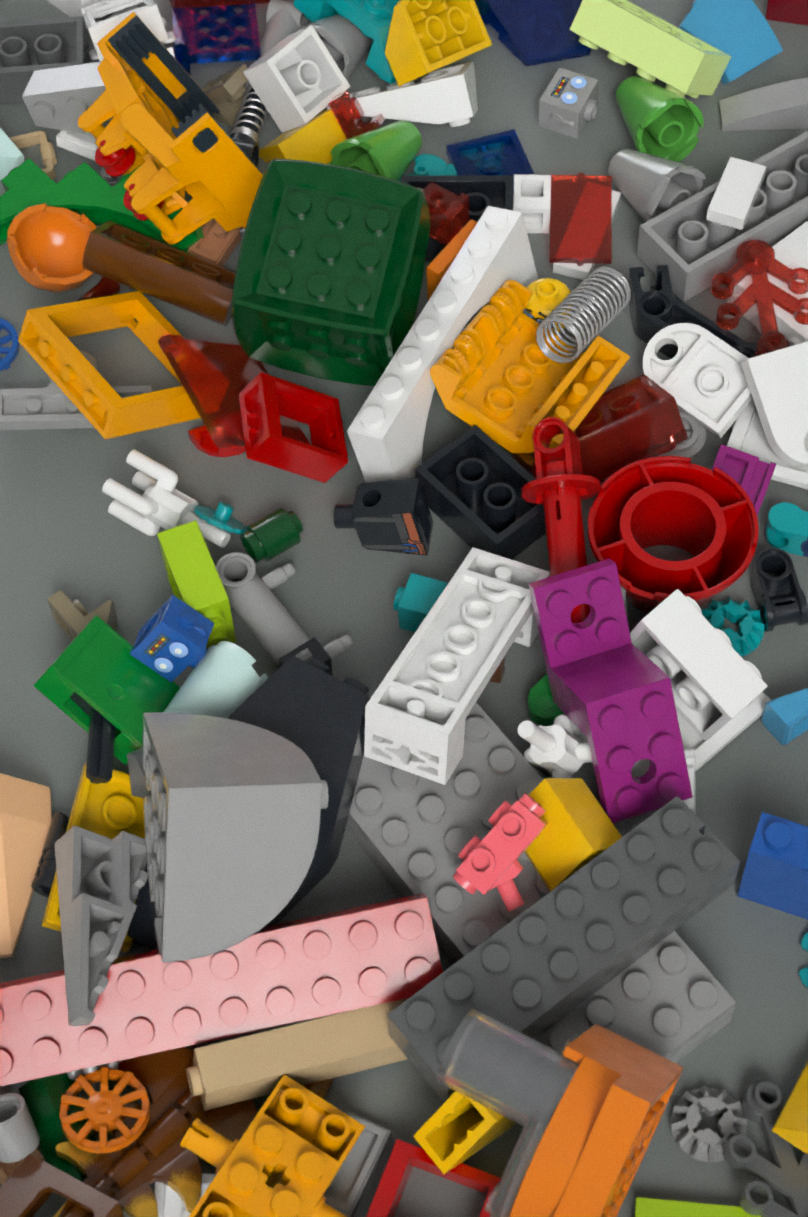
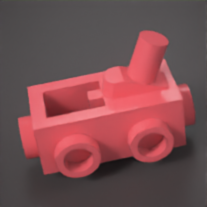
[452,793,548,912]

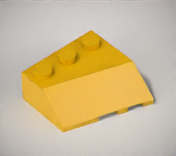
[384,0,492,86]

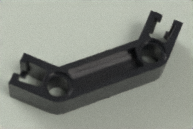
[628,265,790,359]

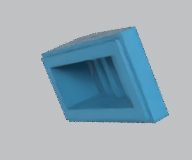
[762,688,808,745]

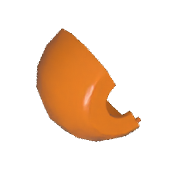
[7,203,97,292]

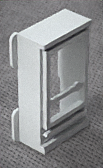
[80,0,176,62]

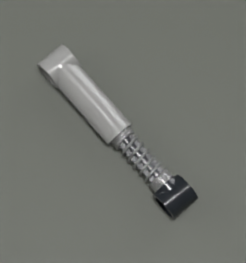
[229,0,308,167]

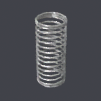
[536,267,631,363]

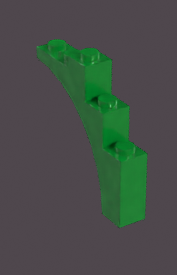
[0,158,204,252]

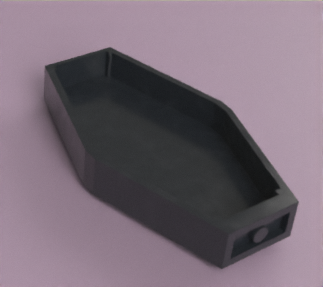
[127,655,370,951]

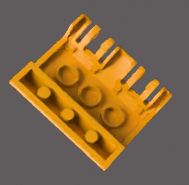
[430,279,631,453]

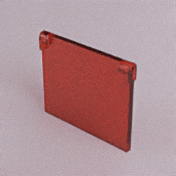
[158,334,310,448]

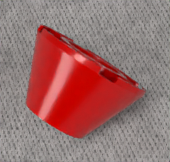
[587,456,759,614]

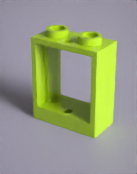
[157,520,237,649]

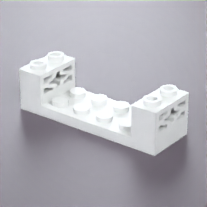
[364,547,550,785]

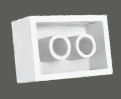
[630,589,768,741]

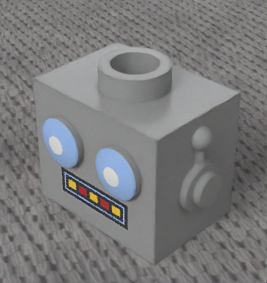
[538,67,599,139]

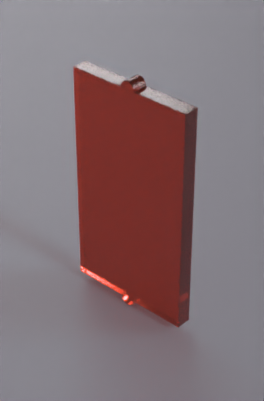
[549,173,612,266]

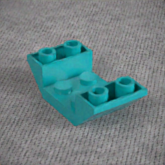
[293,0,399,84]

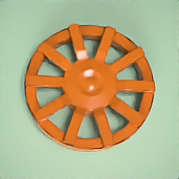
[59,1067,150,1153]

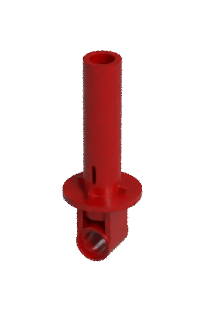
[521,417,601,623]

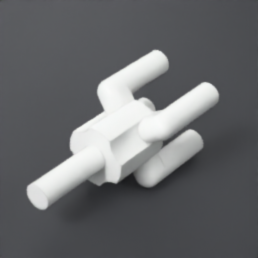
[102,449,231,548]
[518,715,593,778]

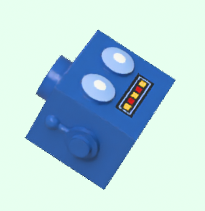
[130,595,214,682]

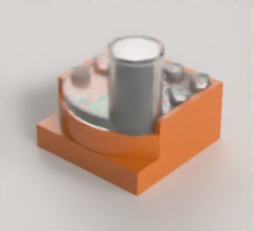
[437,1008,684,1217]

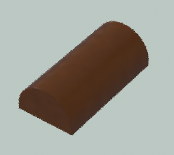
[83,220,236,326]

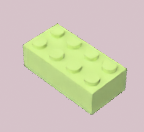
[569,0,732,99]

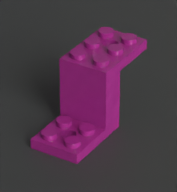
[528,559,693,823]

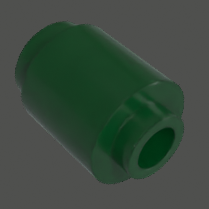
[240,507,303,563]

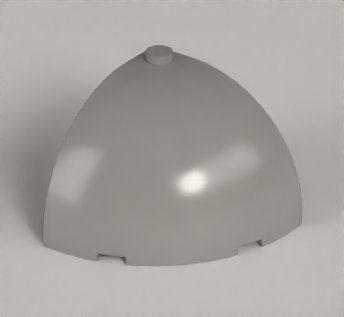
[142,712,329,962]

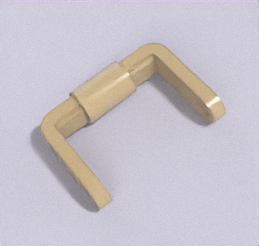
[10,131,57,180]

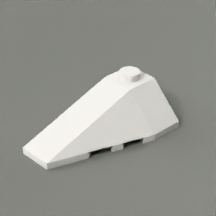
[326,61,478,127]

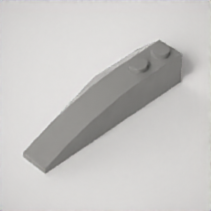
[719,77,808,131]

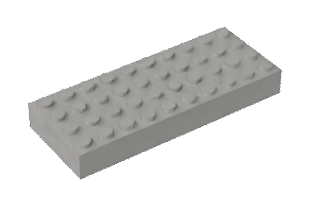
[346,702,736,1071]

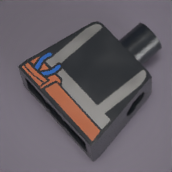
[334,478,433,555]

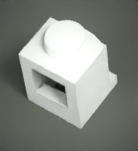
[513,174,551,234]

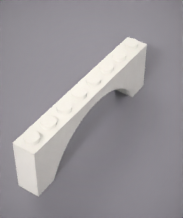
[347,206,538,483]

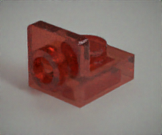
[328,90,385,139]

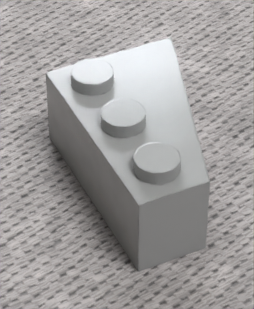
[22,62,113,135]

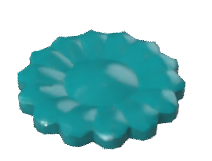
[194,501,247,535]

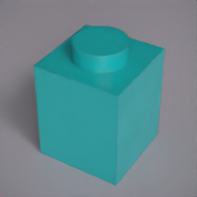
[393,573,448,632]

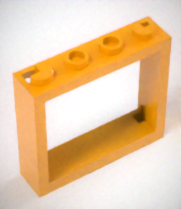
[18,291,228,439]

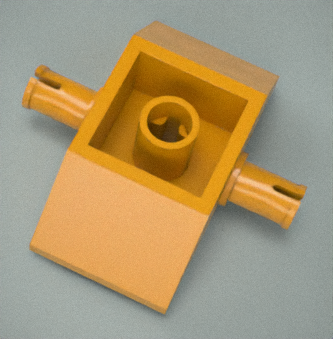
[180,1074,365,1217]

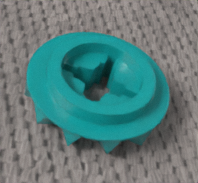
[701,596,765,657]

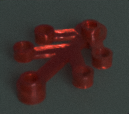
[711,240,808,356]

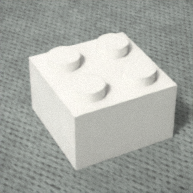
[243,25,350,133]

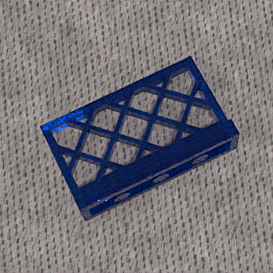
[171,0,261,75]

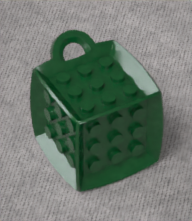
[231,159,430,386]

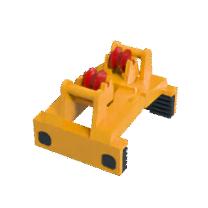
[78,11,264,245]

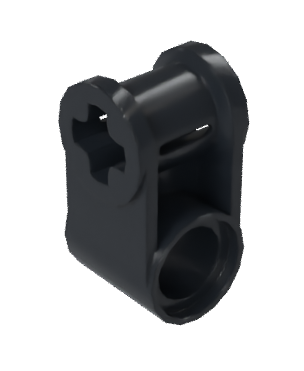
[750,548,808,632]

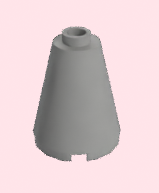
[296,14,374,81]
[608,149,706,222]

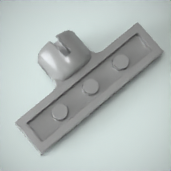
[0,350,152,430]

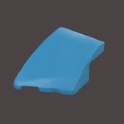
[678,0,783,85]

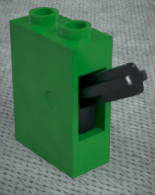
[33,615,180,784]

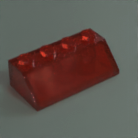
[509,374,688,484]

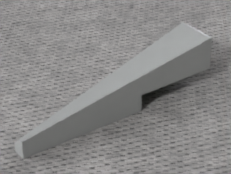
[54,826,148,1026]

